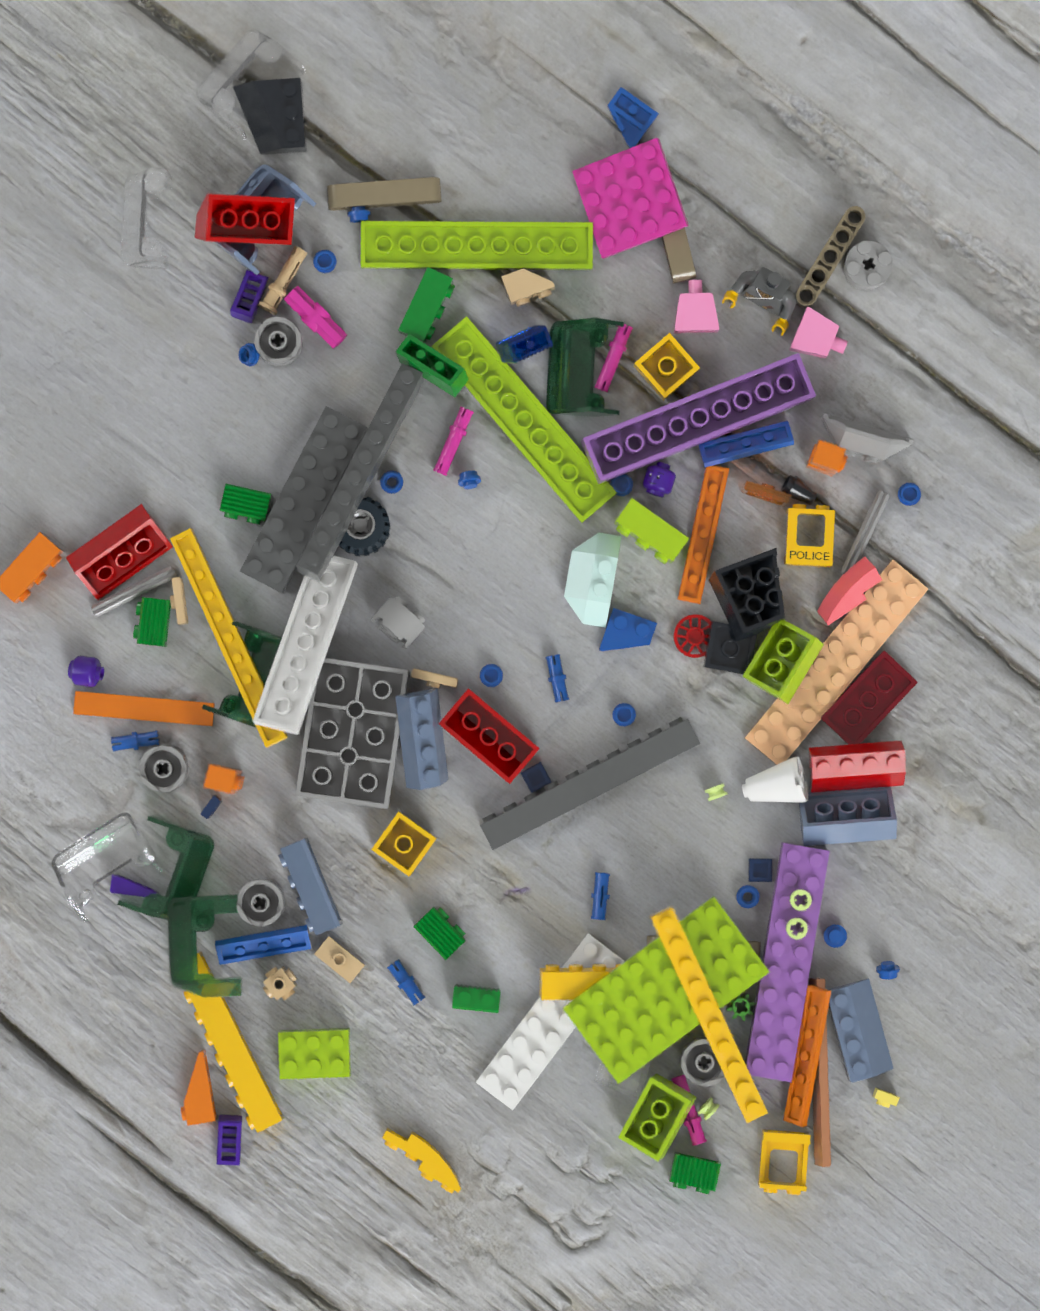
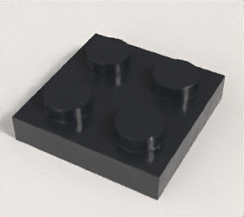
[703,621,757,674]

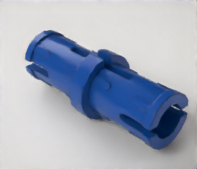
[545,654,570,703]
[111,730,160,752]
[591,872,610,920]
[387,959,425,1006]

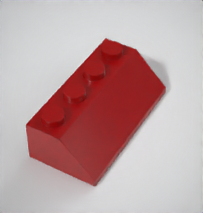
[195,193,295,245]
[66,504,173,601]
[438,688,540,784]
[809,740,906,793]

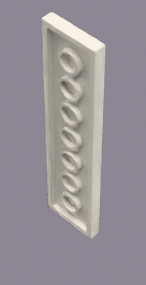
[253,556,358,735]
[476,933,625,1110]

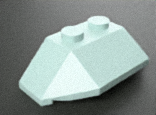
[564,532,621,628]

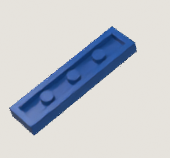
[698,421,794,468]
[215,925,311,965]

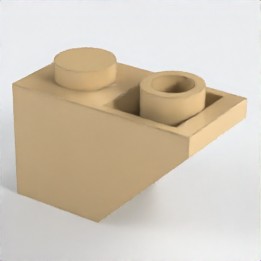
[501,268,555,307]

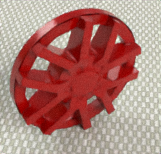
[673,614,711,658]

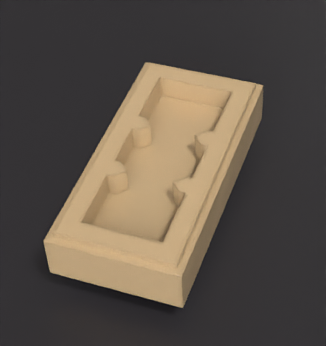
[170,577,189,625]
[411,668,458,689]
[314,936,365,983]

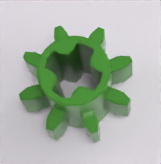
[726,993,755,1021]

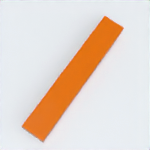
[677,465,729,605]
[73,691,215,726]
[783,985,831,1127]

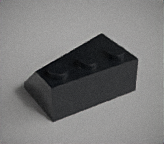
[233,78,307,155]
[709,548,785,642]

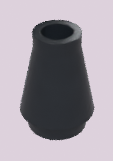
[781,475,817,505]

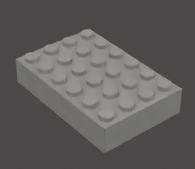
[295,658,409,809]

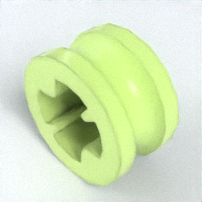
[704,783,728,801]
[790,889,812,911]
[786,918,808,939]
[697,1097,720,1121]

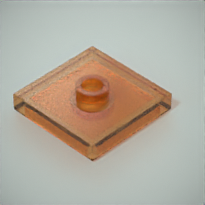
[741,481,791,507]

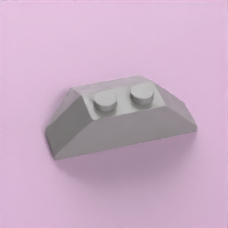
[821,413,914,464]

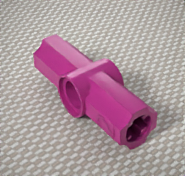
[284,286,347,349]

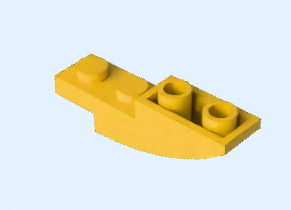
[382,1128,461,1193]

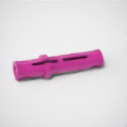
[594,322,633,393]
[433,406,474,476]
[671,1074,707,1146]

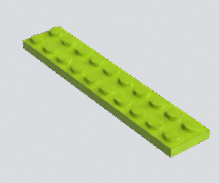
[361,221,593,270]
[431,316,617,523]

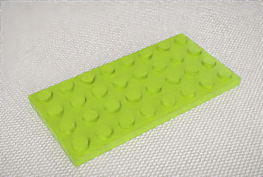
[563,896,769,1084]

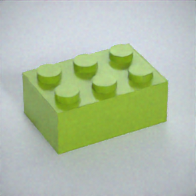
[614,498,689,564]
[742,619,824,704]
[278,1028,351,1079]
[618,1073,697,1161]

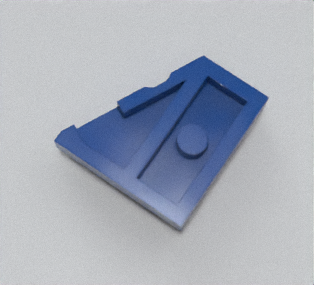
[607,87,659,148]
[599,608,657,651]

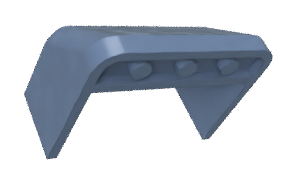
[215,165,317,275]

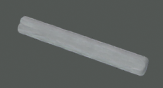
[841,490,889,574]
[91,566,177,617]

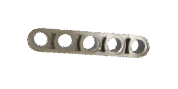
[662,168,696,283]
[327,177,442,211]
[795,206,865,308]

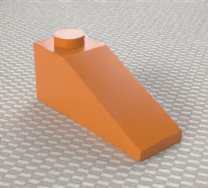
[181,1050,217,1126]

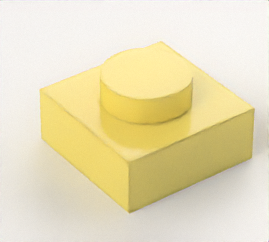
[872,1087,900,1108]

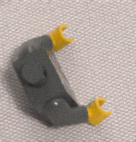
[722,267,796,336]

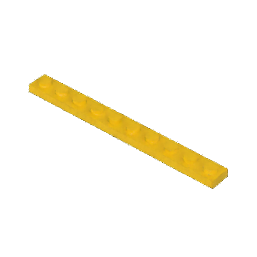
[170,528,288,748]
[650,907,768,1123]

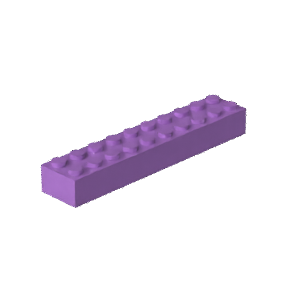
[581,353,816,484]
[745,842,830,1082]

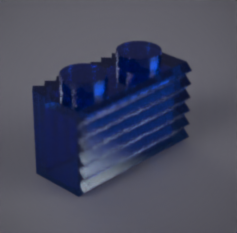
[496,325,553,364]

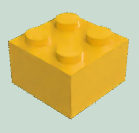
[634,333,700,401]
[371,811,437,877]

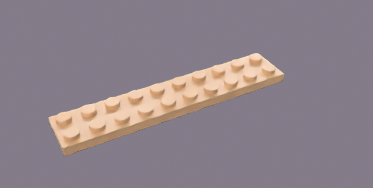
[745,560,928,765]

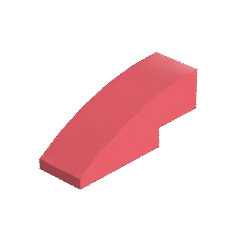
[817,557,882,626]

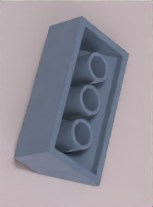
[395,688,449,790]
[799,787,897,846]
[278,838,343,935]
[827,978,894,1083]

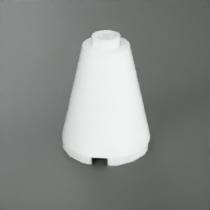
[742,757,808,803]

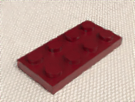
[821,650,918,744]

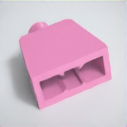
[674,280,719,333]
[789,307,848,358]

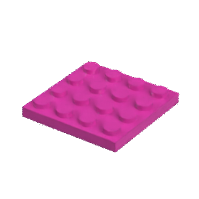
[572,138,689,259]

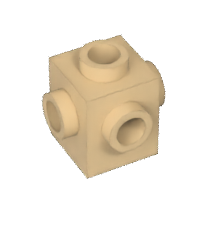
[263,966,297,1001]

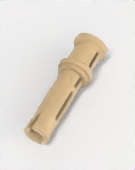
[258,246,308,315]

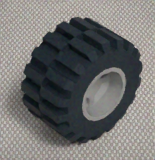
[339,496,390,556]

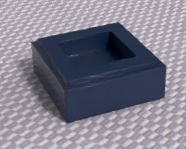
[521,762,552,793]
[200,795,222,819]
[748,858,772,882]

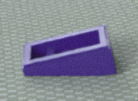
[230,270,269,324]
[110,874,159,898]
[217,1114,242,1166]

